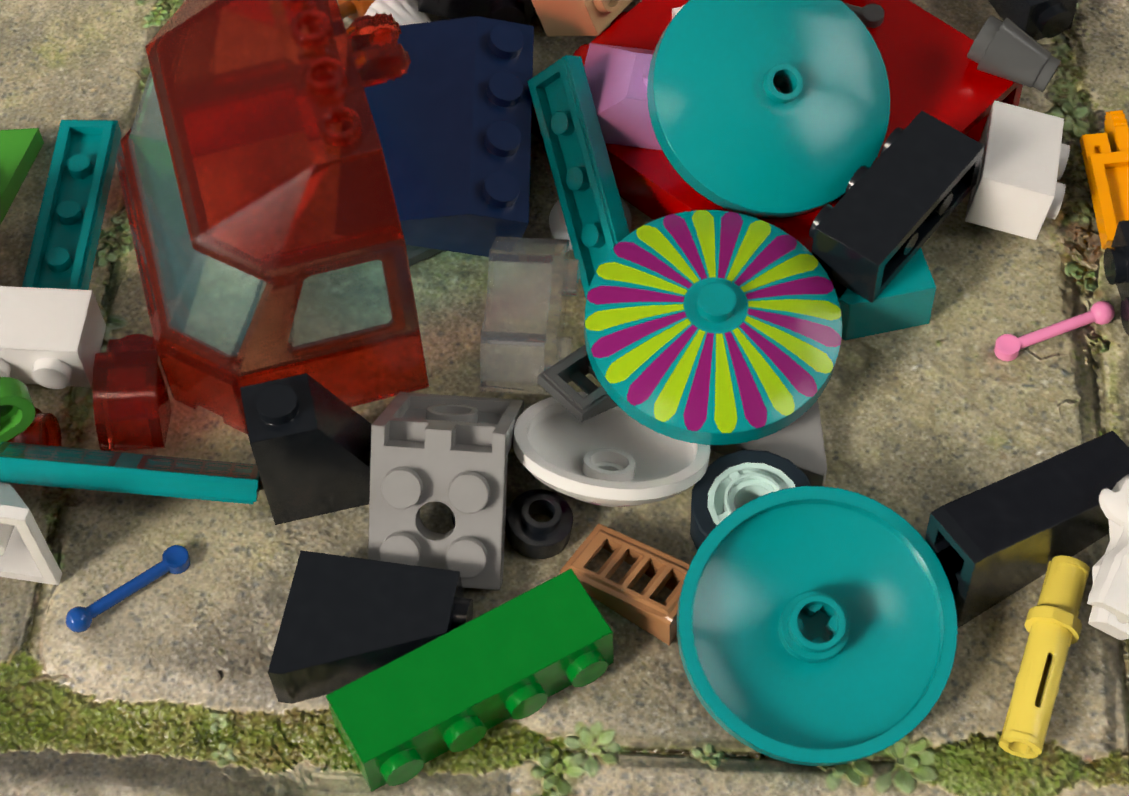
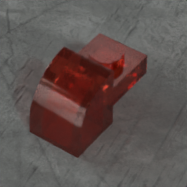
[92,334,175,452]

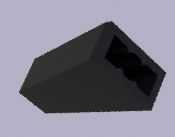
[925,431,1129,628]

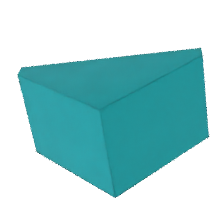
[839,248,936,341]

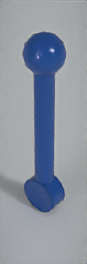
[65,545,190,633]

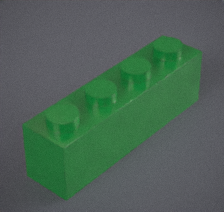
[326,569,614,792]

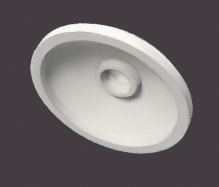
[513,392,711,507]

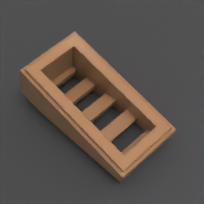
[560,523,690,646]

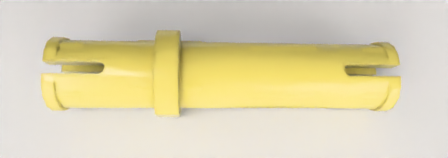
[998,555,1090,759]

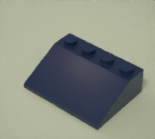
[334,16,534,260]

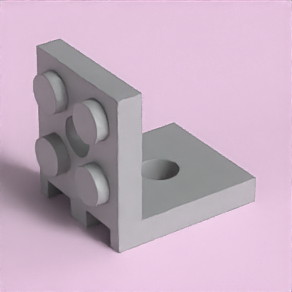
[368,392,524,590]

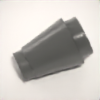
[967,15,1061,92]

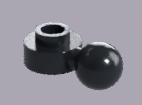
[451,489,573,559]

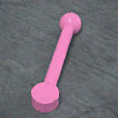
[994,301,1115,362]

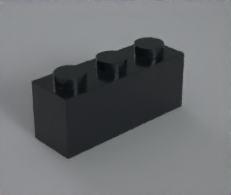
[809,111,985,303]

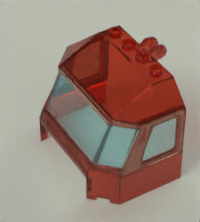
[116,0,429,434]

